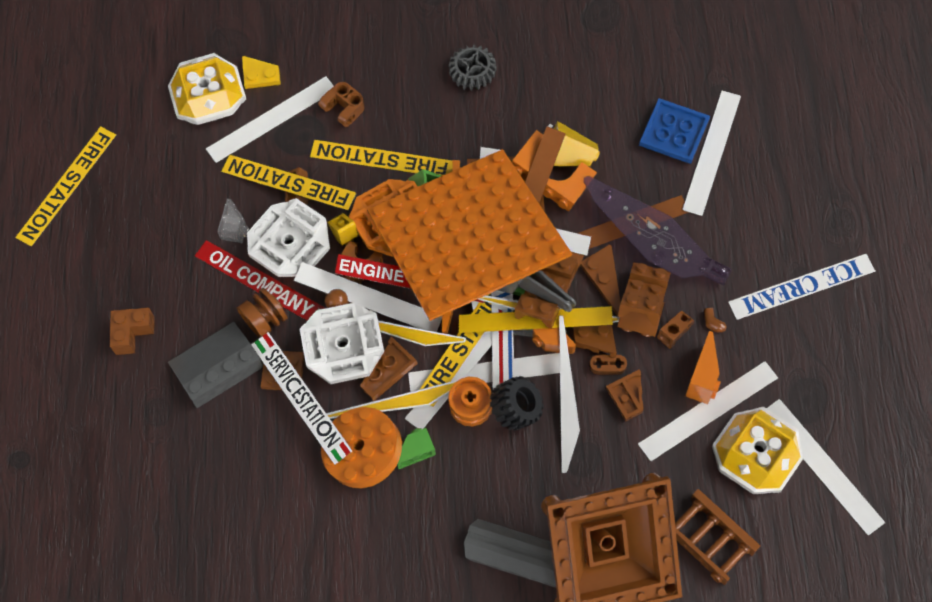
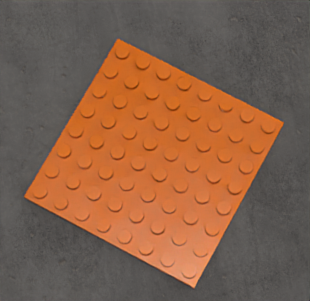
[367,149,572,321]

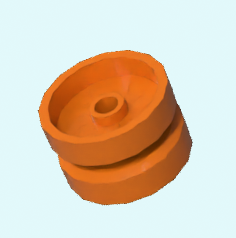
[448,376,492,427]

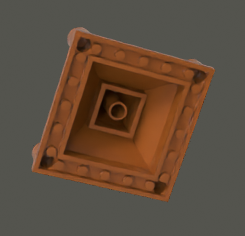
[541,473,682,602]

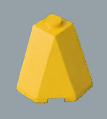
[554,121,600,166]

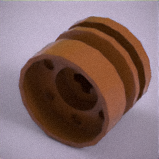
[236,288,288,338]

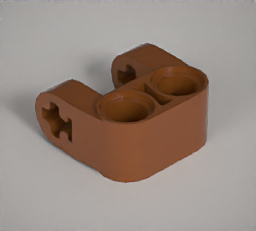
[318,82,365,127]

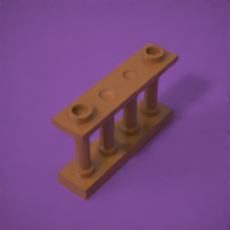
[675,489,760,585]

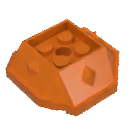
[349,179,418,257]

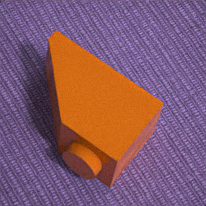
[532,328,576,354]

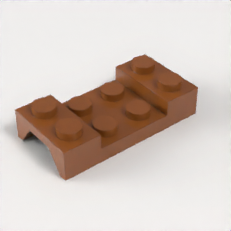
[515,257,578,329]
[618,263,671,326]

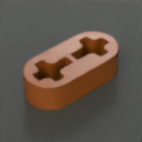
[590,355,627,375]

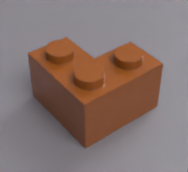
[110,308,154,355]

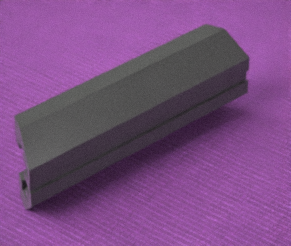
[464,519,556,588]

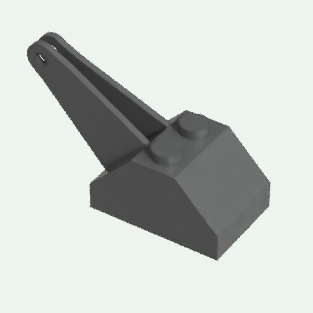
[498,270,576,312]

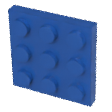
[639,98,710,164]

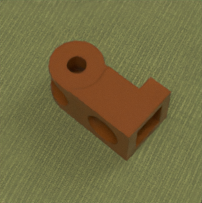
[657,311,694,349]

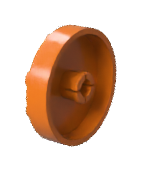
[321,407,402,488]

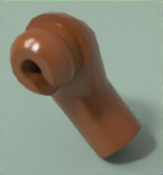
[704,308,727,333]

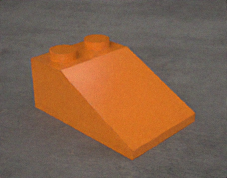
[686,331,721,404]

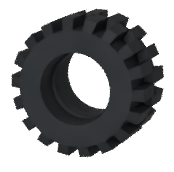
[490,376,544,431]

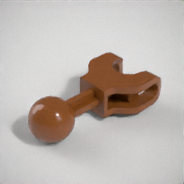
[325,241,383,308]

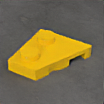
[242,56,281,89]

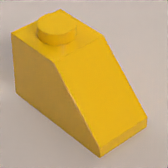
[327,213,358,245]

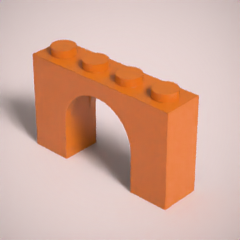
[512,130,597,211]

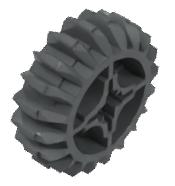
[448,44,497,91]

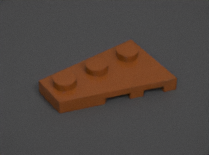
[360,337,418,401]

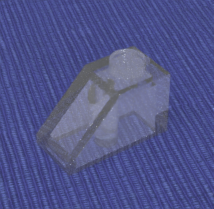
[217,199,248,243]

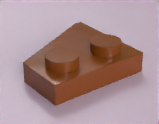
[606,369,643,422]

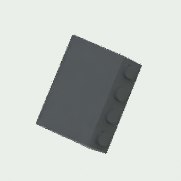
[168,322,263,408]

